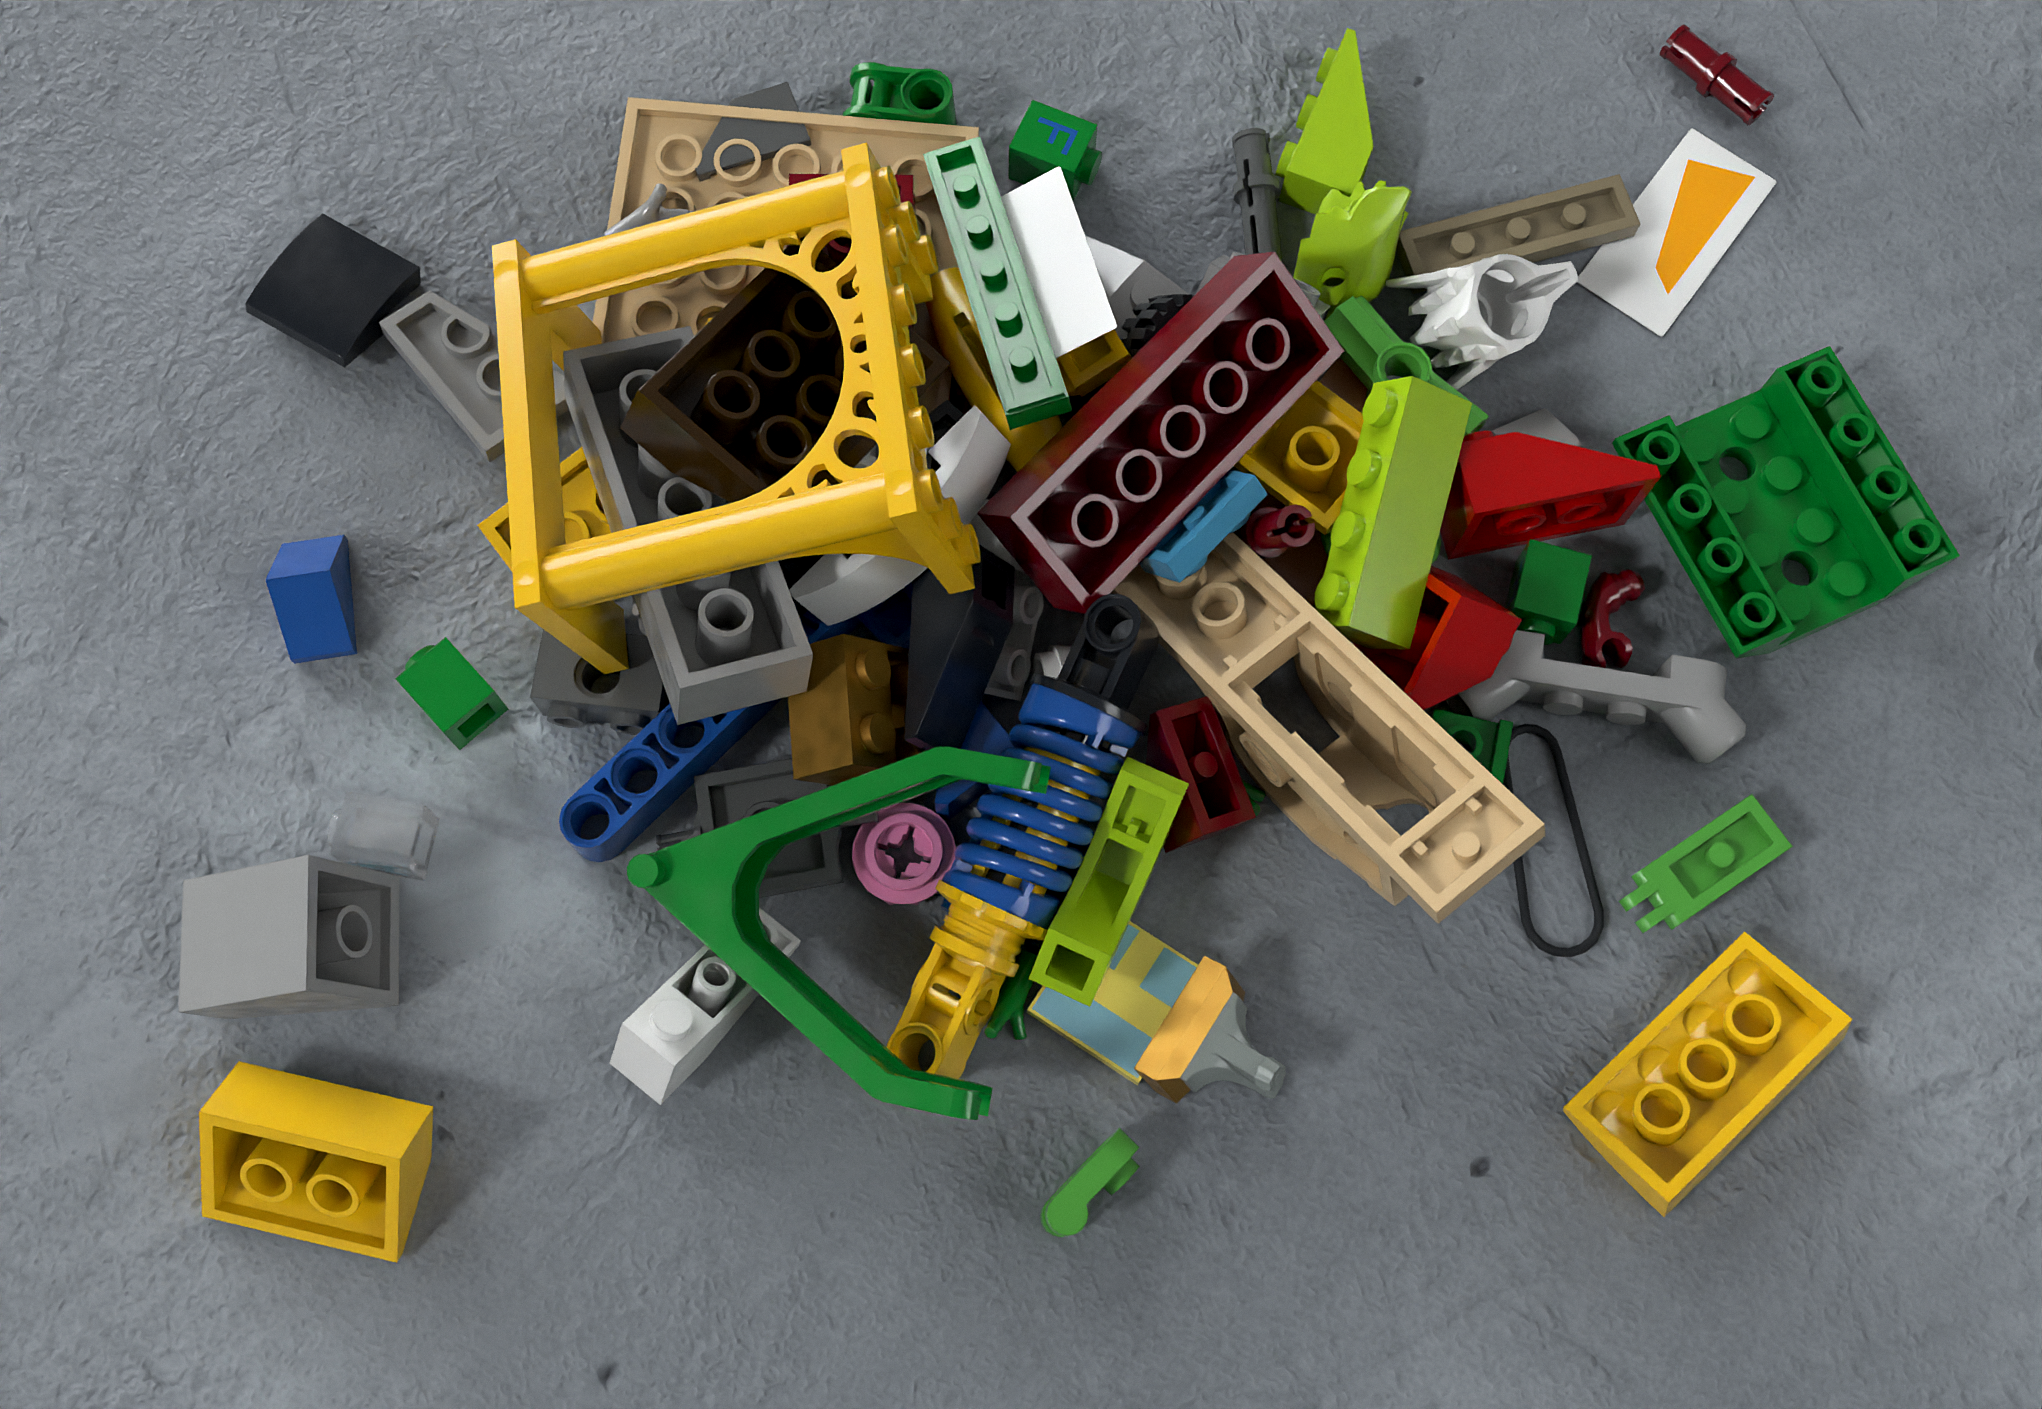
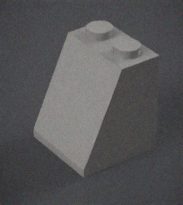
[178,855,399,1019]

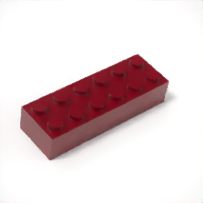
[977,251,1344,614]

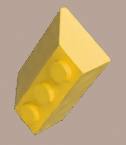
[199,1061,433,1263]

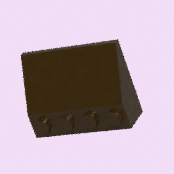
[620,237,950,503]

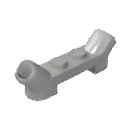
[1446,630,1747,764]

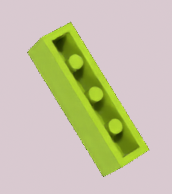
[1314,376,1472,649]

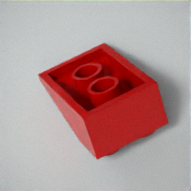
[1440,431,1661,560]

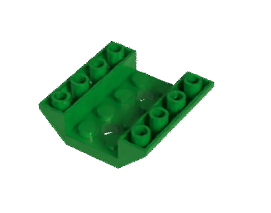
[1612,346,1960,659]

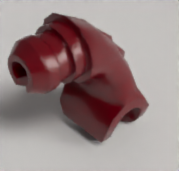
[1579,569,1645,668]

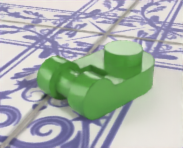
[1040,1127,1140,1237]

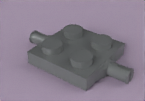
[656,758,879,898]

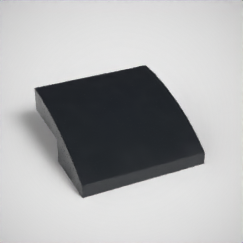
[245,213,421,368]

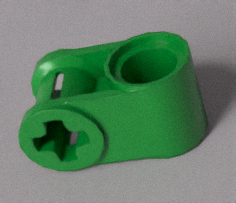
[843,62,957,125]

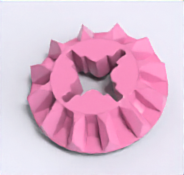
[852,803,956,906]

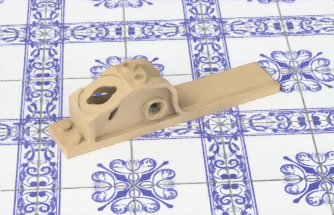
[1110,532,1545,924]

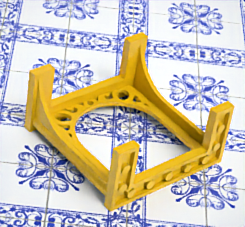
[492,142,980,674]

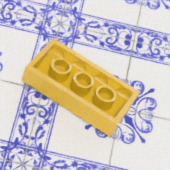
[1563,932,1853,1217]

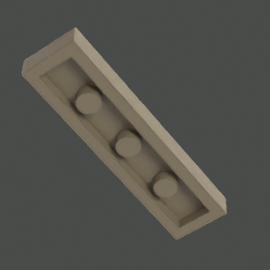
[1396,174,1641,294]

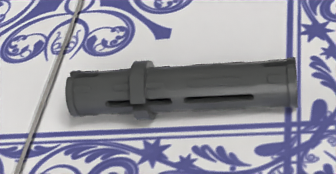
[1232,128,1283,262]

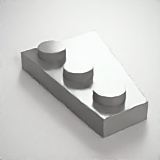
[379,290,569,462]

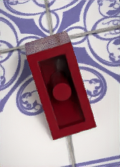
[1145,696,1256,853]

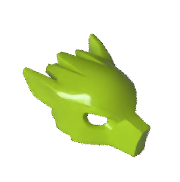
[1293,180,1412,321]

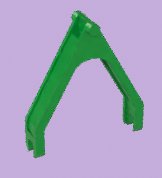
[627,747,1051,1120]

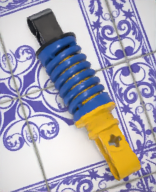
[887,594,1159,1079]

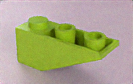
[1275,28,1374,215]

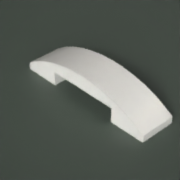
[789,405,1011,626]

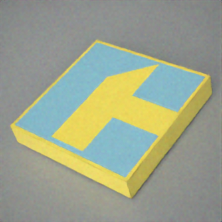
[1027,921,1198,1086]

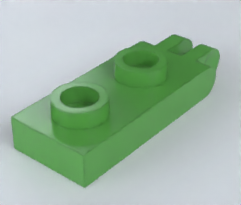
[1619,794,1793,933]

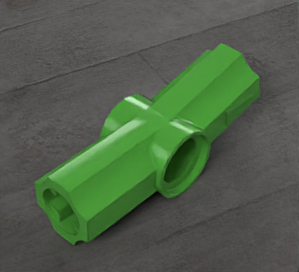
[1324,296,1489,436]

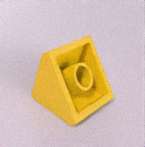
[1234,380,1364,535]

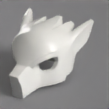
[1386,254,1579,390]

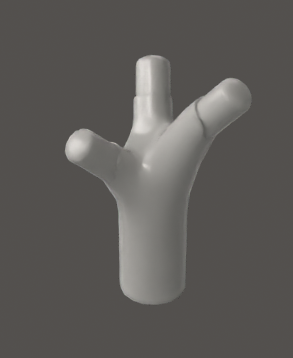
[603,183,694,236]

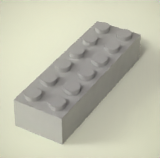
[563,326,813,725]

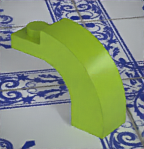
[1029,757,1189,1007]

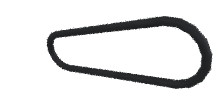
[1503,724,1604,957]

